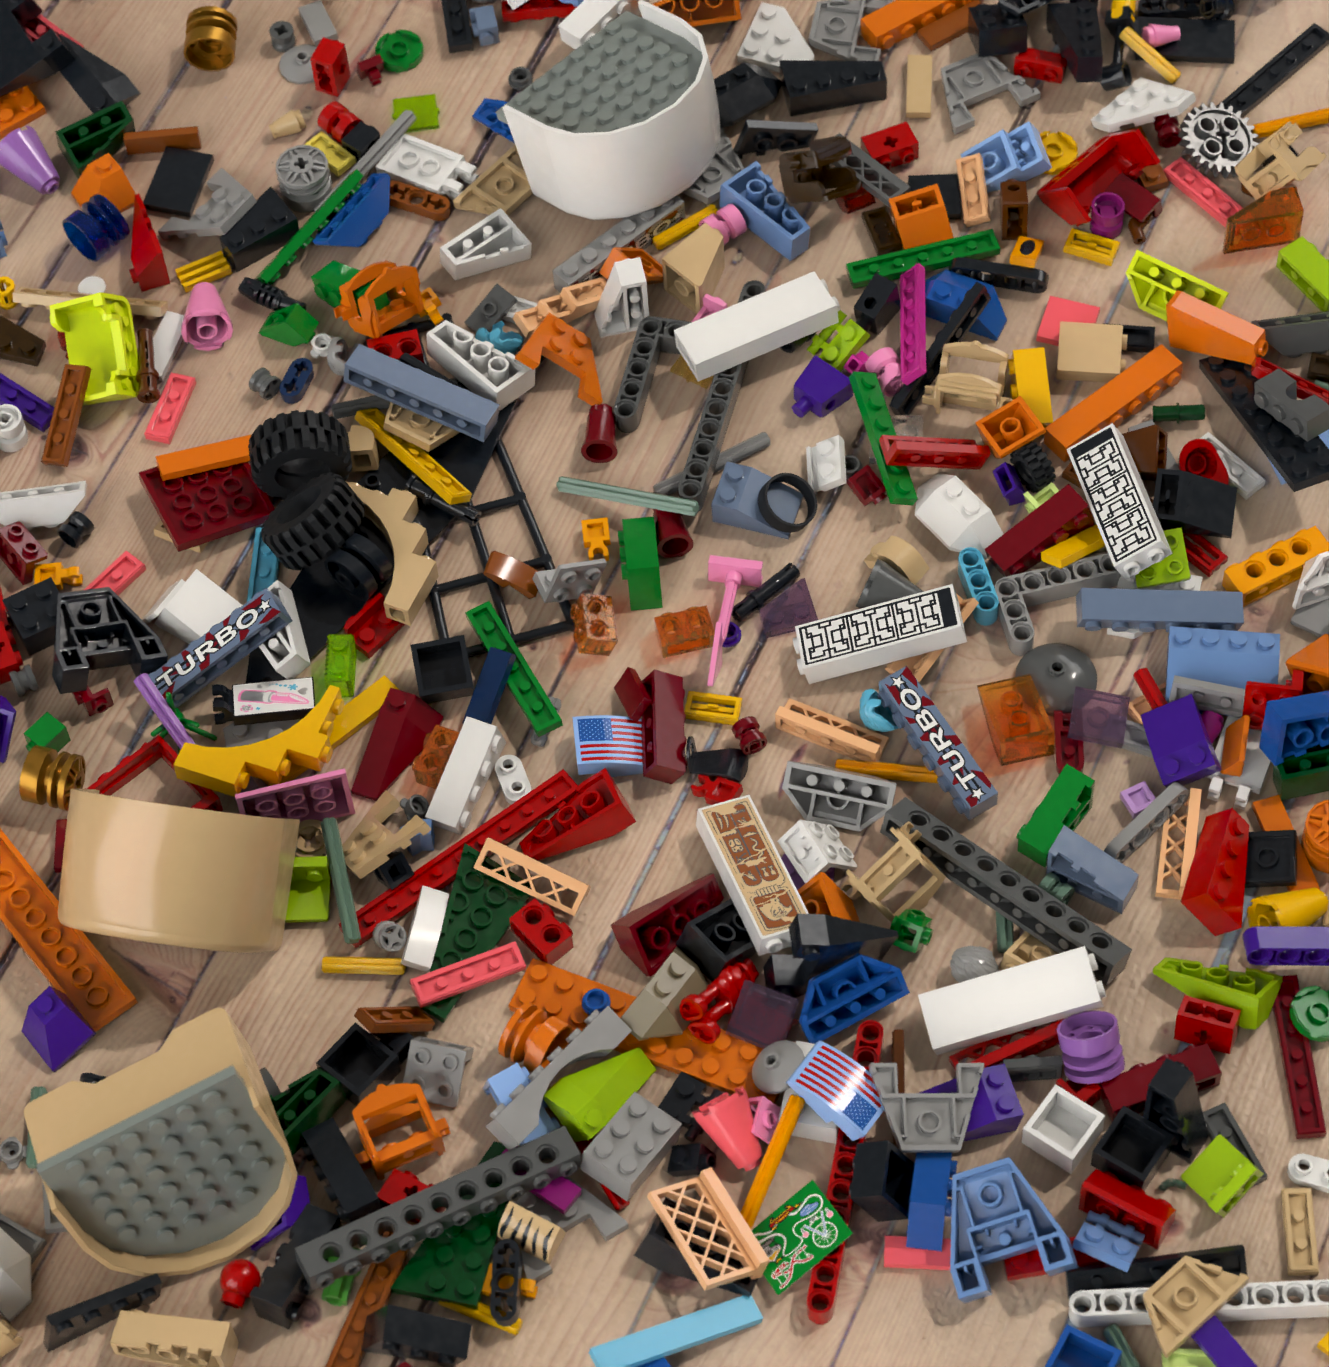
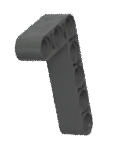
[614,316,692,433]

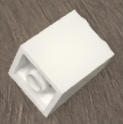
[154,569,243,644]

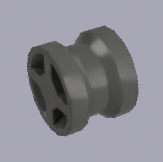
[269,21,296,52]
[249,367,281,400]
[9,664,39,697]

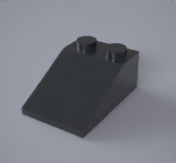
[675,899,757,982]

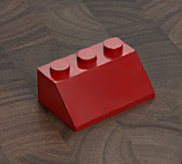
[1078,1169,1176,1250]

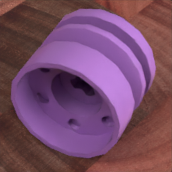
[1057,1010,1125,1084]

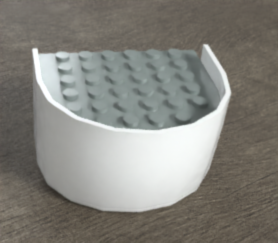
[496,0,721,220]

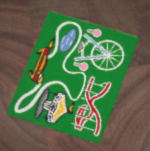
[751,1180,853,1295]

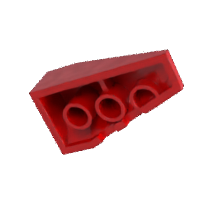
[519,768,636,861]

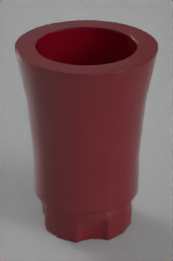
[581,403,618,463]
[653,509,694,558]

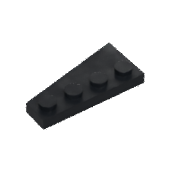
[43,1273,162,1352]

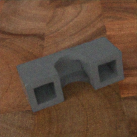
[1254,369,1329,442]

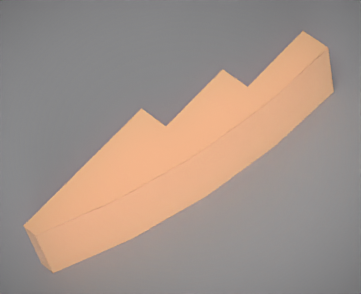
[513,277,607,338]

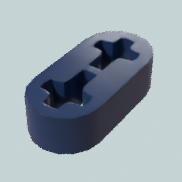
[279,358,314,404]

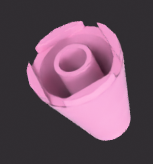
[181,282,233,351]

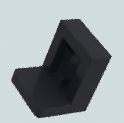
[667,1143,716,1177]

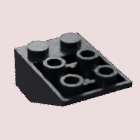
[1153,468,1237,539]

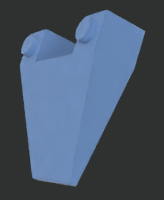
[950,1157,1078,1304]

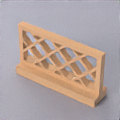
[647,1167,770,1291]

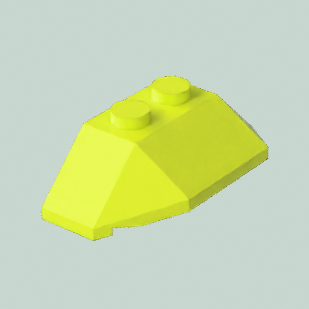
[1126,250,1229,321]

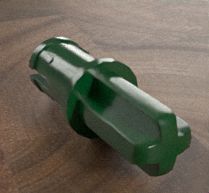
[1153,403,1205,424]

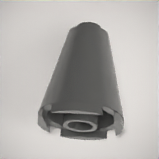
[856,559,924,609]

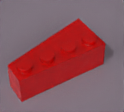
[1180,808,1249,936]

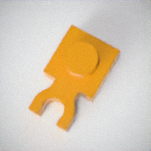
[581,517,611,561]

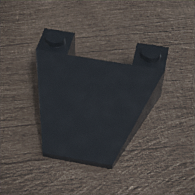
[0,0,75,96]
[52,587,168,694]
[763,913,898,1001]

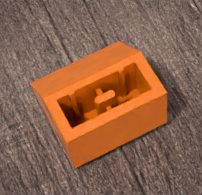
[889,184,954,250]

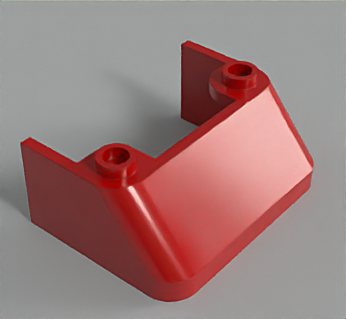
[1036,128,1161,226]

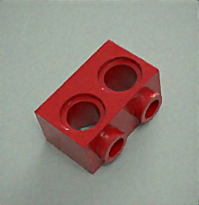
[366,329,425,364]
[509,898,574,965]

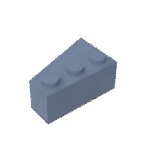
[1046,825,1139,914]

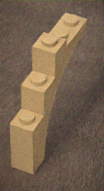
[346,481,439,626]

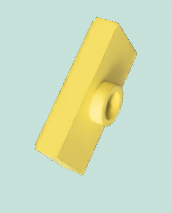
[304,131,356,177]

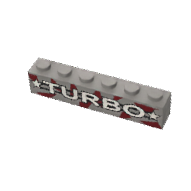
[553,196,685,293]

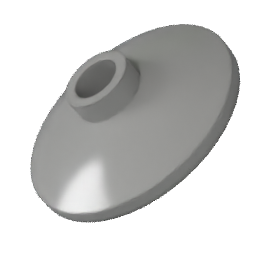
[279,45,317,84]
[752,1040,804,1094]

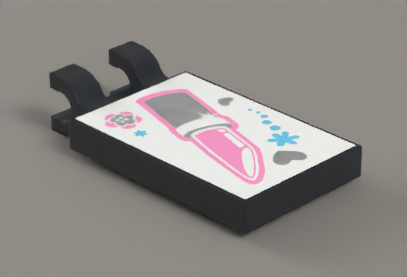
[212,677,316,726]

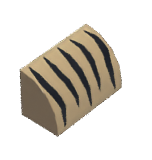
[497,1201,566,1264]

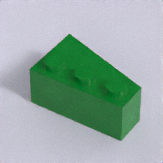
[311,260,390,317]
[618,516,663,611]
[1016,764,1095,868]

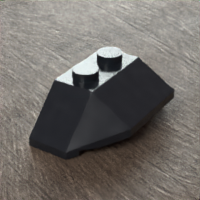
[714,62,782,127]

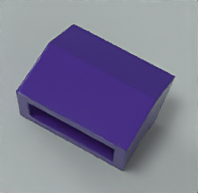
[993,462,1025,506]

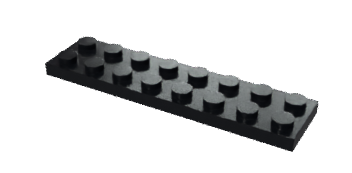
[1199,356,1329,492]

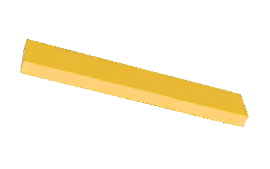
[354,408,472,505]
[263,675,399,786]

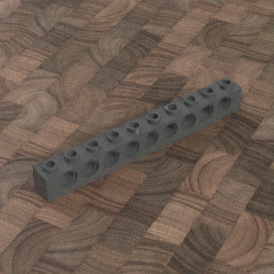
[880,797,1132,985]
[295,1126,581,1290]

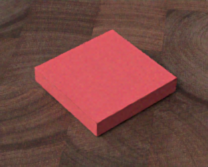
[1036,296,1100,346]

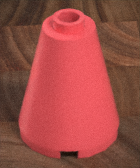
[692,1086,763,1171]

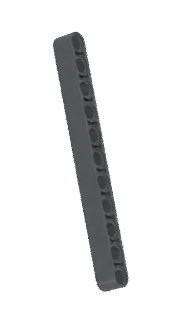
[678,280,765,512]

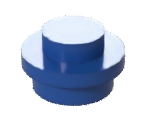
[582,989,611,1015]

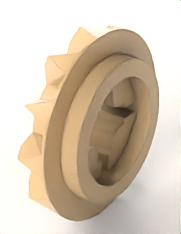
[295,819,326,857]

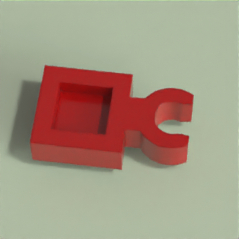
[690,774,743,805]

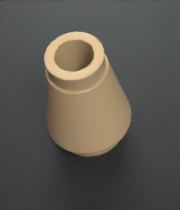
[269,109,307,139]

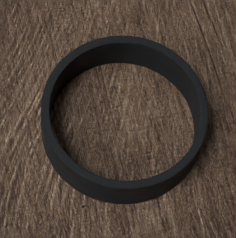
[758,473,817,533]

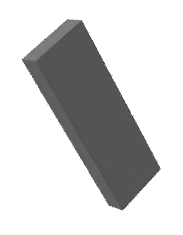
[1203,1102,1268,1186]

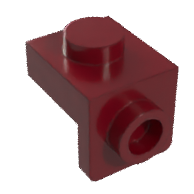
[846,464,888,507]
[72,685,114,716]

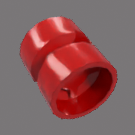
[317,101,364,145]

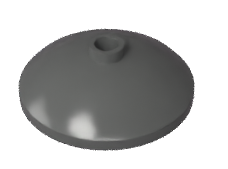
[1015,643,1097,716]

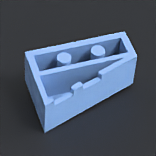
[483,1062,561,1146]

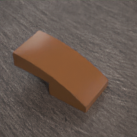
[483,551,538,599]

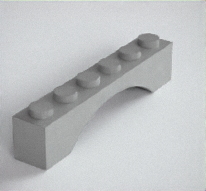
[486,1006,632,1151]

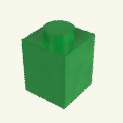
[24,712,71,753]

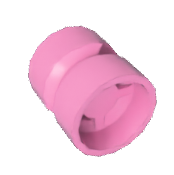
[699,204,747,245]
[865,347,904,397]

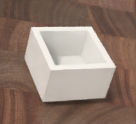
[1022,1084,1105,1174]

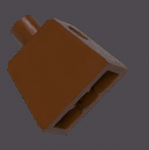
[1000,179,1028,241]
[1122,425,1168,481]

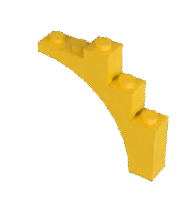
[173,685,344,797]

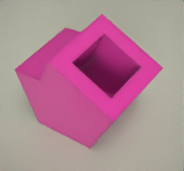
[843,351,869,374]

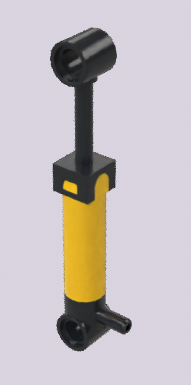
[1101,0,1138,91]

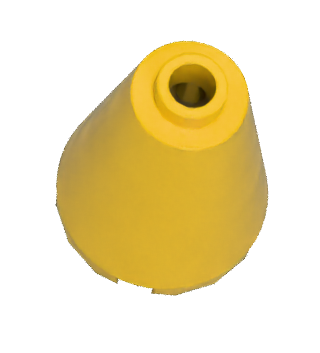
[1247,888,1329,928]

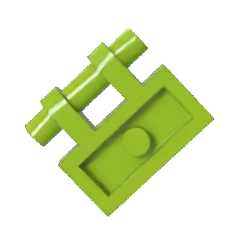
[807,310,871,372]

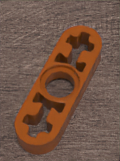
[389,181,451,221]

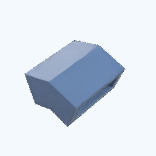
[400,819,435,856]

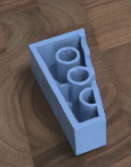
[719,161,810,261]

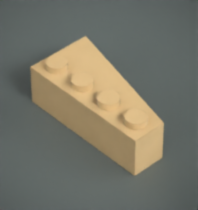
[110,1309,239,1367]

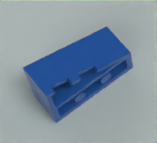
[906,1152,957,1251]

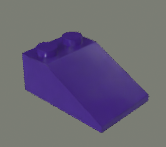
[1140,694,1222,788]
[920,1064,1024,1142]

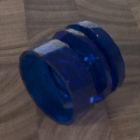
[62,194,130,262]

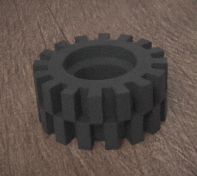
[1010,441,1056,493]

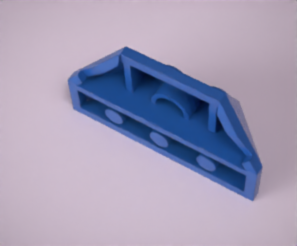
[313,173,390,247]
[925,270,1007,341]
[799,953,910,1044]

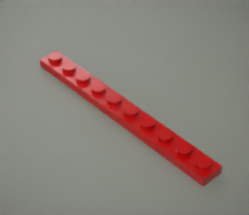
[338,769,578,948]

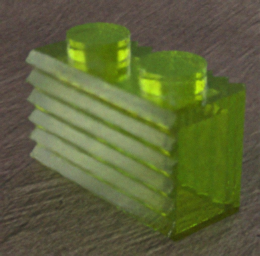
[324,634,357,697]

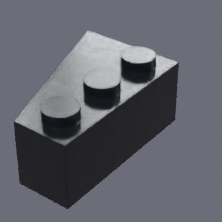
[220,186,299,272]
[361,1304,472,1367]

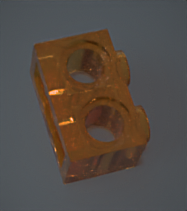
[570,593,618,656]
[654,605,715,658]
[412,724,460,789]

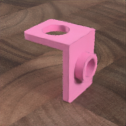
[748,1096,781,1144]

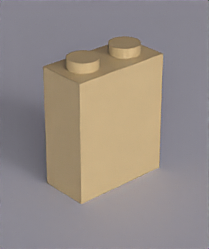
[1056,321,1127,383]

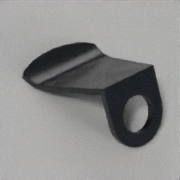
[686,736,748,782]

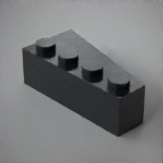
[779,60,887,117]
[1143,1058,1209,1164]
[301,1117,384,1248]
[249,1203,342,1329]

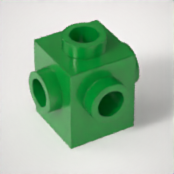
[890,909,933,953]

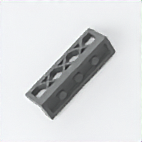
[832,133,911,207]

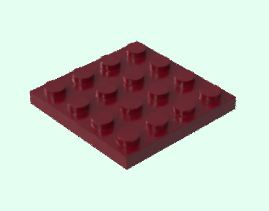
[139,462,275,552]

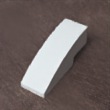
[400,886,449,972]

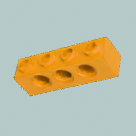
[1222,525,1329,607]

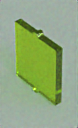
[392,94,440,133]

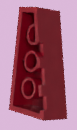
[985,484,1095,577]

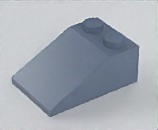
[711,462,803,540]

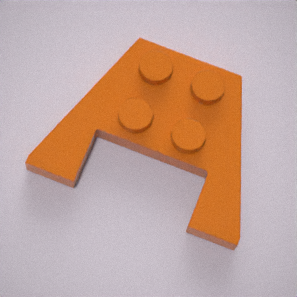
[515,313,603,406]

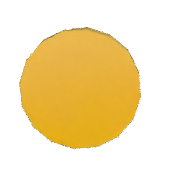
[1040,131,1078,175]

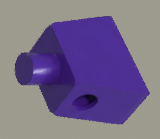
[792,355,853,418]

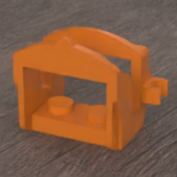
[333,260,424,339]
[352,1083,451,1181]

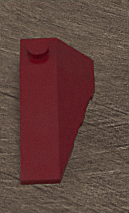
[351,687,444,801]
[611,873,724,977]

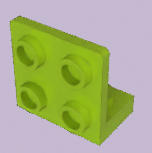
[1135,527,1191,589]
[285,856,331,923]
[1181,1134,1263,1217]

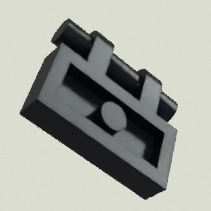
[658,1071,723,1142]

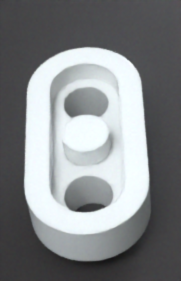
[495,755,532,805]
[1287,1154,1329,1193]

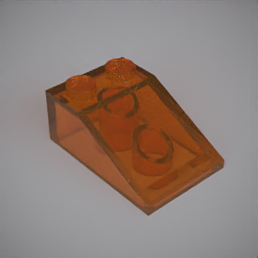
[1223,187,1304,254]
[977,674,1054,766]

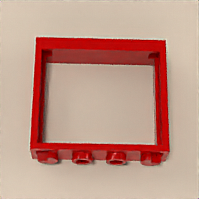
[85,735,223,812]

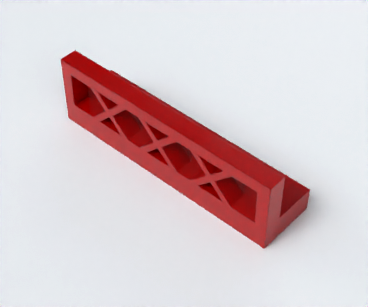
[879,435,991,470]
[949,1019,1063,1072]

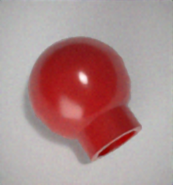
[220,1259,261,1309]

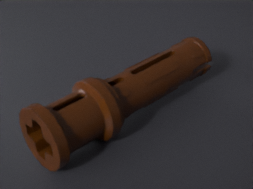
[136,328,160,403]

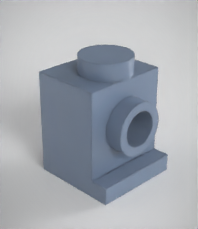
[469,5,500,46]

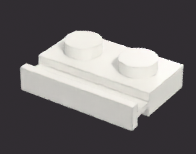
[806,435,847,495]

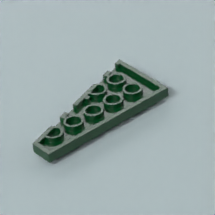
[421,843,536,1023]
[391,1142,509,1310]

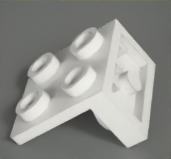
[777,820,858,884]

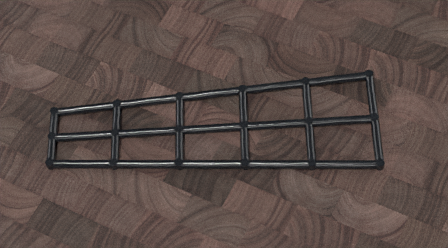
[380,313,579,658]

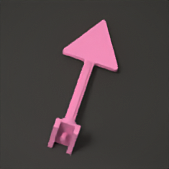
[707,555,763,686]

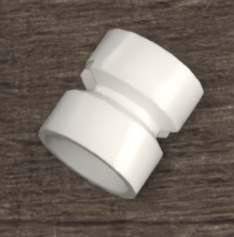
[0,404,29,452]

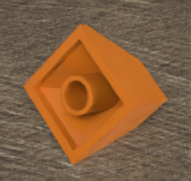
[71,153,136,227]
[599,247,664,285]
[975,396,1046,459]
[797,872,860,922]

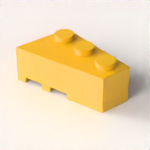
[1007,347,1053,428]

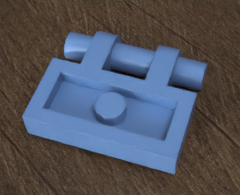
[1072,1210,1145,1272]

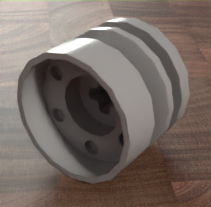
[276,145,333,213]

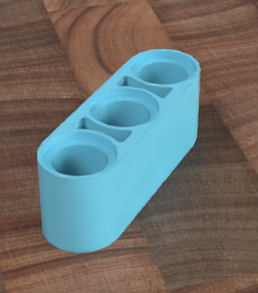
[958,547,999,626]

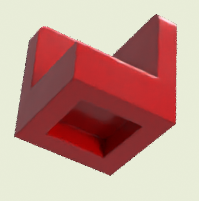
[1056,1078,1101,1107]

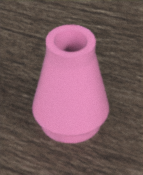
[1142,24,1181,48]

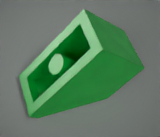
[258,303,319,347]

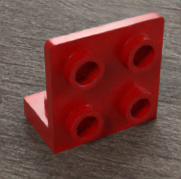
[1242,669,1304,730]

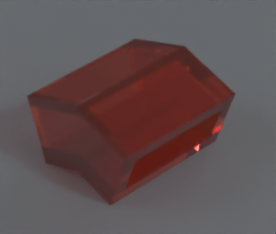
[835,186,876,214]

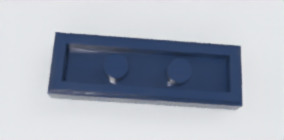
[462,647,516,724]

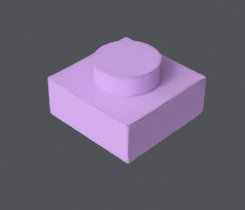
[1120,781,1156,819]

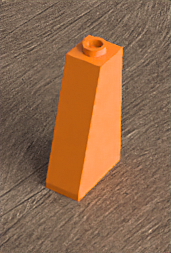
[1166,290,1268,365]

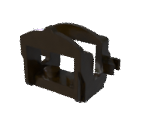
[779,136,862,203]

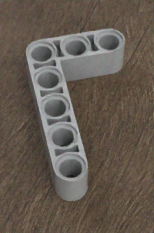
[994,553,1121,656]

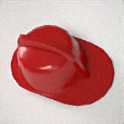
[1178,439,1229,485]

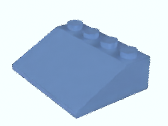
[1165,626,1280,716]

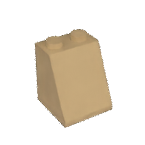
[662,223,725,315]

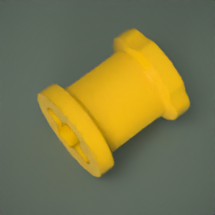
[0,276,18,310]

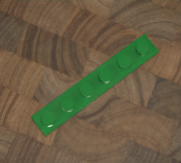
[255,169,364,285]
[846,229,1000,289]
[849,371,918,506]
[465,601,563,737]

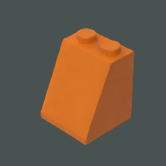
[1285,634,1329,695]

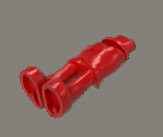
[679,958,759,1044]

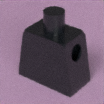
[854,273,900,335]

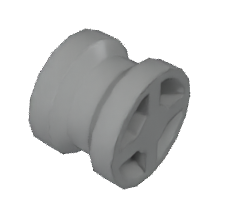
[373,920,407,952]

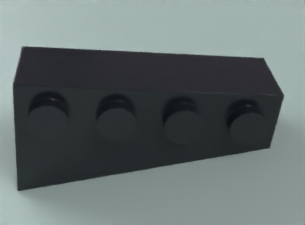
[1046,1,1103,83]

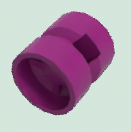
[1090,192,1125,239]

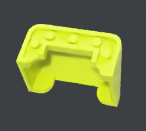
[49,292,139,406]

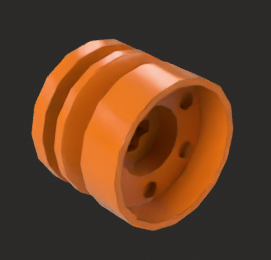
[1301,800,1329,874]
[498,1002,572,1073]

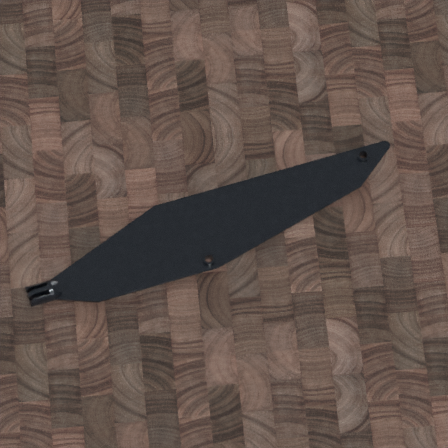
[246,345,546,683]

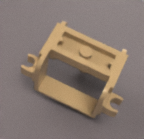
[1234,121,1327,205]
[922,340,1013,414]
[841,821,946,923]

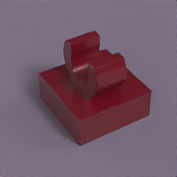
[356,54,384,86]

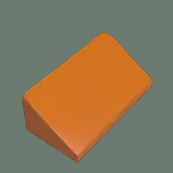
[1220,715,1250,777]

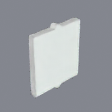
[142,579,185,624]

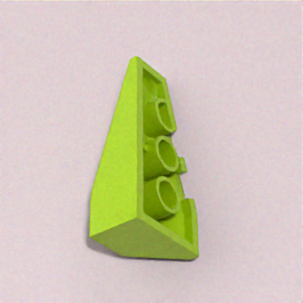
[1153,957,1283,1030]
[543,1047,656,1142]

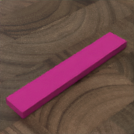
[900,263,926,385]

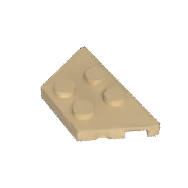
[453,145,533,216]
[1143,1255,1249,1358]

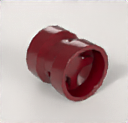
[1153,113,1182,148]
[731,716,768,755]

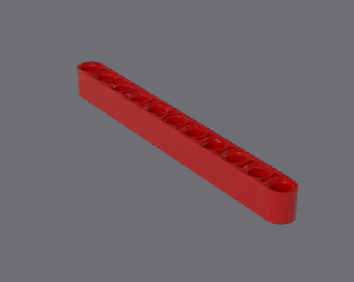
[807,1020,884,1324]

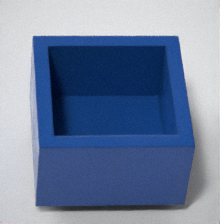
[1045,1324,1122,1367]

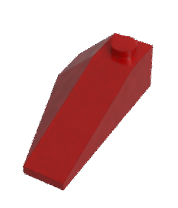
[129,194,170,292]

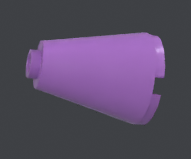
[0,126,60,194]

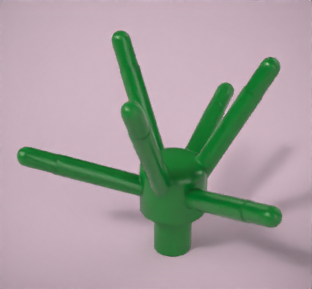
[151,692,217,753]

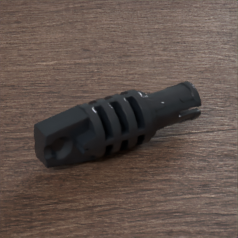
[238,277,307,311]

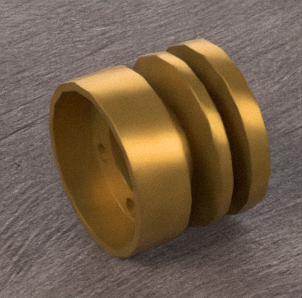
[183,6,238,71]
[19,745,86,811]

